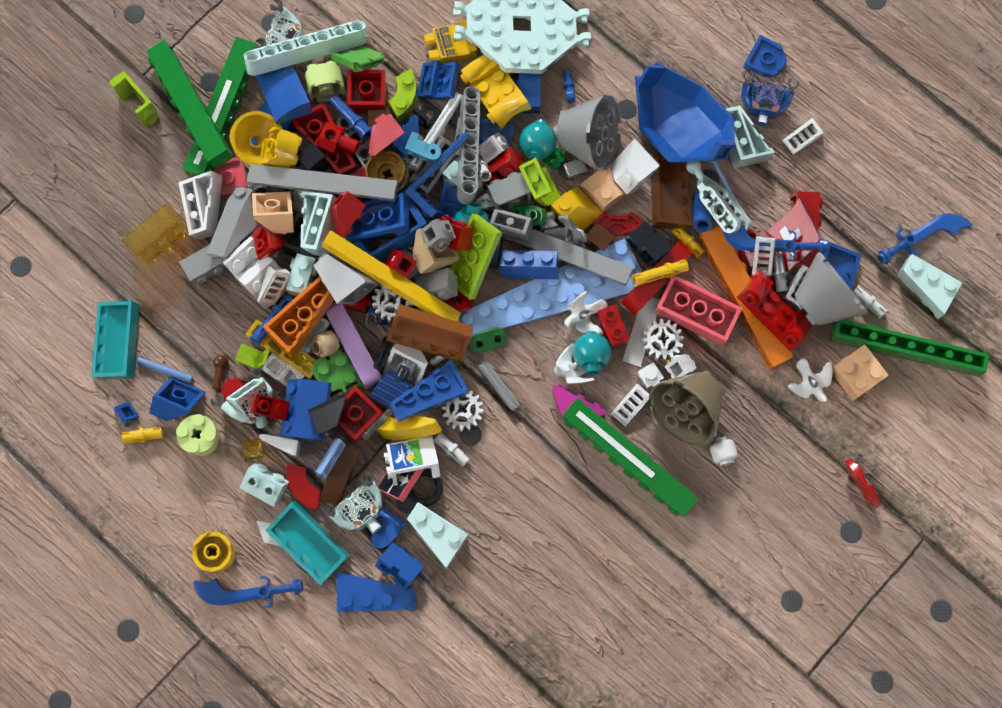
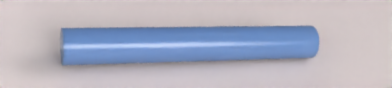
[136,357,193,383]

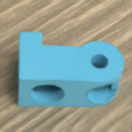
[403,131,441,163]

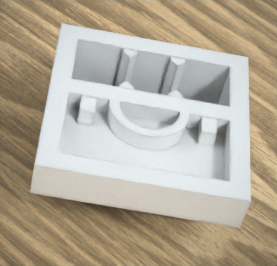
[222,236,287,310]

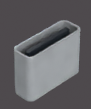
[563,159,588,179]

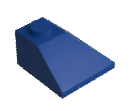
[385,115,419,159]
[149,377,206,421]

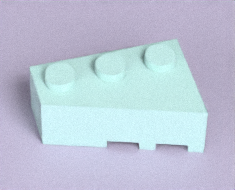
[726,106,775,169]
[301,191,337,256]
[897,254,962,319]
[407,503,468,569]

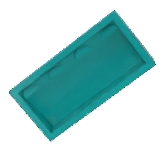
[91,301,139,379]
[265,501,351,586]

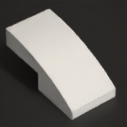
[261,353,304,387]

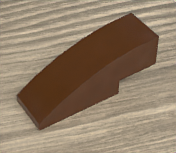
[319,446,360,507]

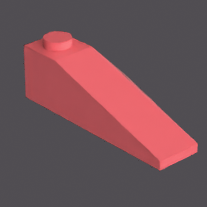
[369,113,405,156]

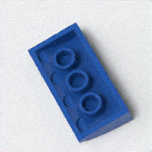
[256,65,312,124]

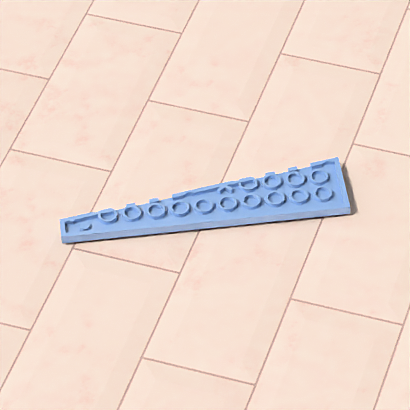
[457,239,642,334]

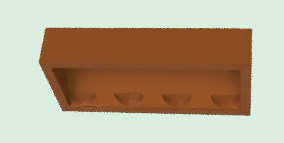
[386,304,473,362]

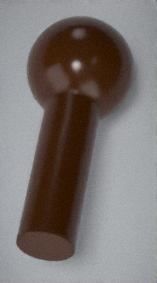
[212,355,229,390]

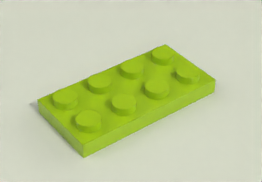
[450,214,502,300]

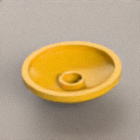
[230,111,283,166]

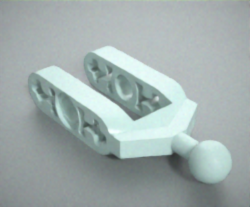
[686,161,752,233]

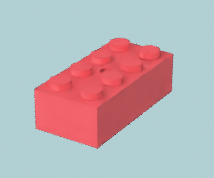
[654,275,742,346]

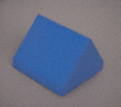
[113,402,139,428]

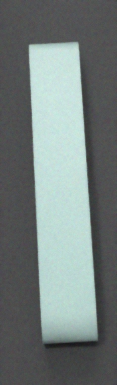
[244,20,367,76]

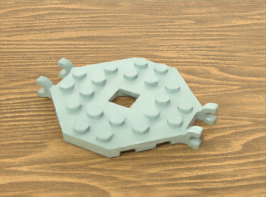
[453,0,591,74]

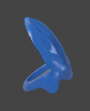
[371,507,407,548]

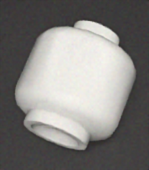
[710,436,738,466]

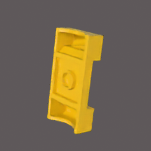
[460,54,532,129]

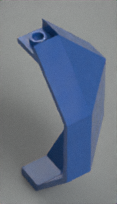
[635,61,735,162]

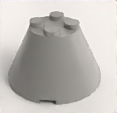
[553,95,621,171]
[794,252,869,326]

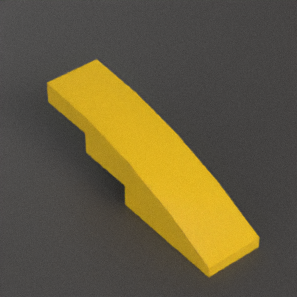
[245,319,315,379]

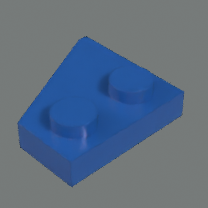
[438,182,467,219]
[405,187,443,219]

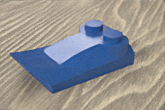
[346,193,410,241]

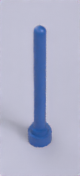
[398,132,469,198]

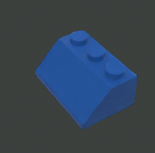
[280,379,332,441]

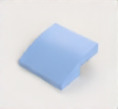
[315,438,346,479]

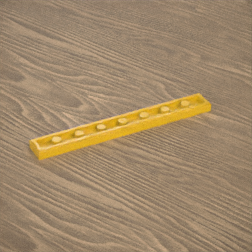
[321,230,461,321]

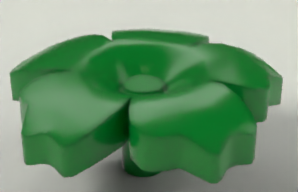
[543,147,566,169]

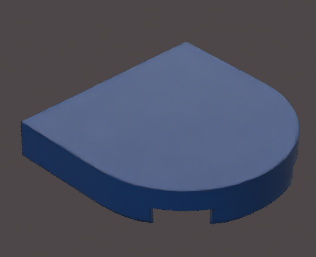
[743,35,787,77]

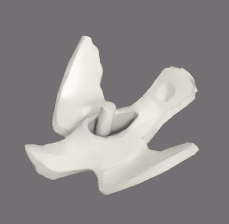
[564,291,607,335]
[554,343,595,384]
[788,359,833,402]

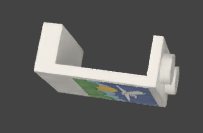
[384,436,441,486]

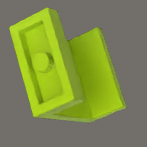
[109,70,159,127]
[519,157,561,208]

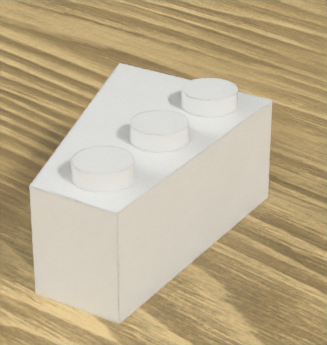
[179,171,222,240]

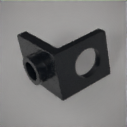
[413,102,442,129]

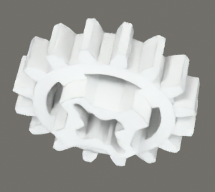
[372,284,414,323]
[642,319,684,361]
[442,391,484,431]

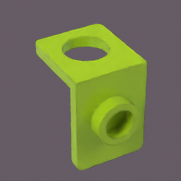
[235,344,270,369]

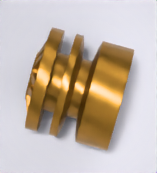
[365,150,410,194]

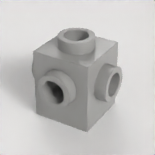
[420,219,456,249]

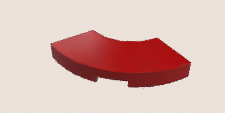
[591,211,643,236]
[845,458,881,509]
[286,464,322,510]

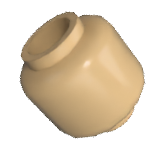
[310,330,340,358]

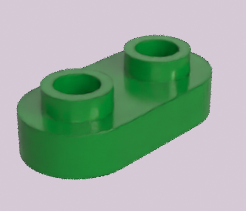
[512,205,547,226]
[469,327,507,353]

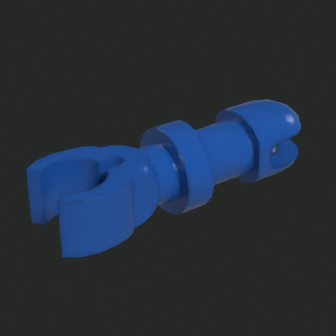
[563,68,576,103]

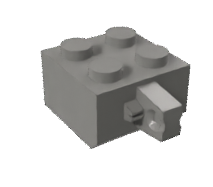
[476,172,531,212]

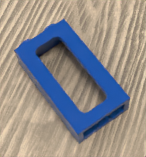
[352,197,428,262]

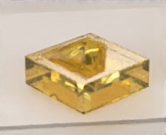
[242,438,264,461]

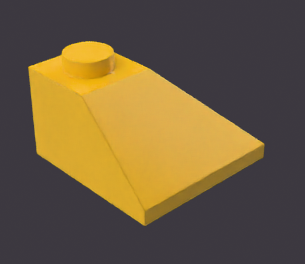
[551,187,603,231]

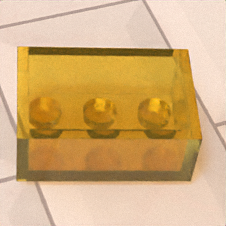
[122,203,188,267]

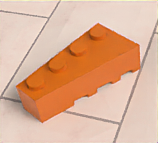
[263,276,334,360]

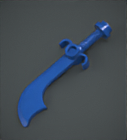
[877,213,972,264]
[722,225,828,261]
[193,576,304,608]

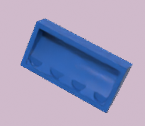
[802,241,862,315]

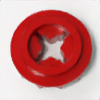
[443,290,473,313]

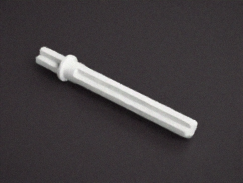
[409,92,462,171]

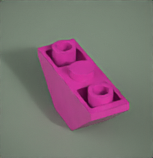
[552,384,606,418]

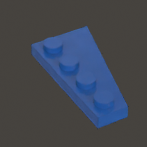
[389,359,469,423]
[336,572,417,612]

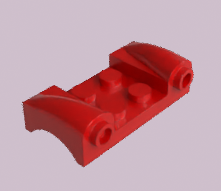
[736,269,812,351]

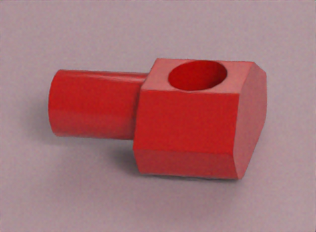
[317,122,360,154]

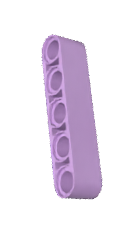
[325,302,382,389]

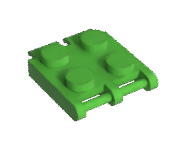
[331,45,384,72]
[311,349,364,400]

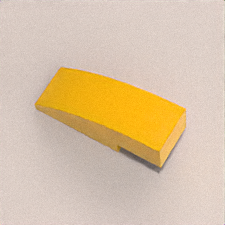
[377,415,442,440]

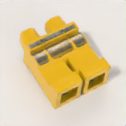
[424,19,477,64]

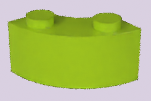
[388,69,417,124]

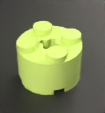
[305,61,345,102]
[176,414,220,457]

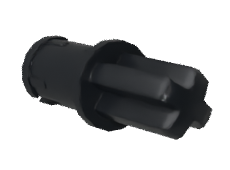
[373,336,394,371]

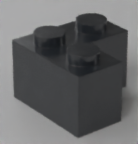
[296,136,329,172]
[625,221,673,267]

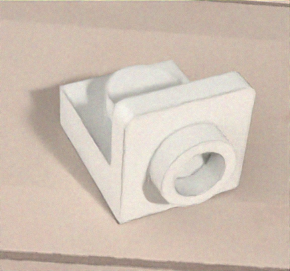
[479,133,509,163]

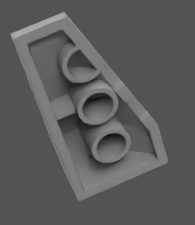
[207,186,262,259]

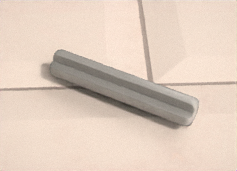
[479,361,520,411]

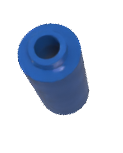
[693,192,712,232]

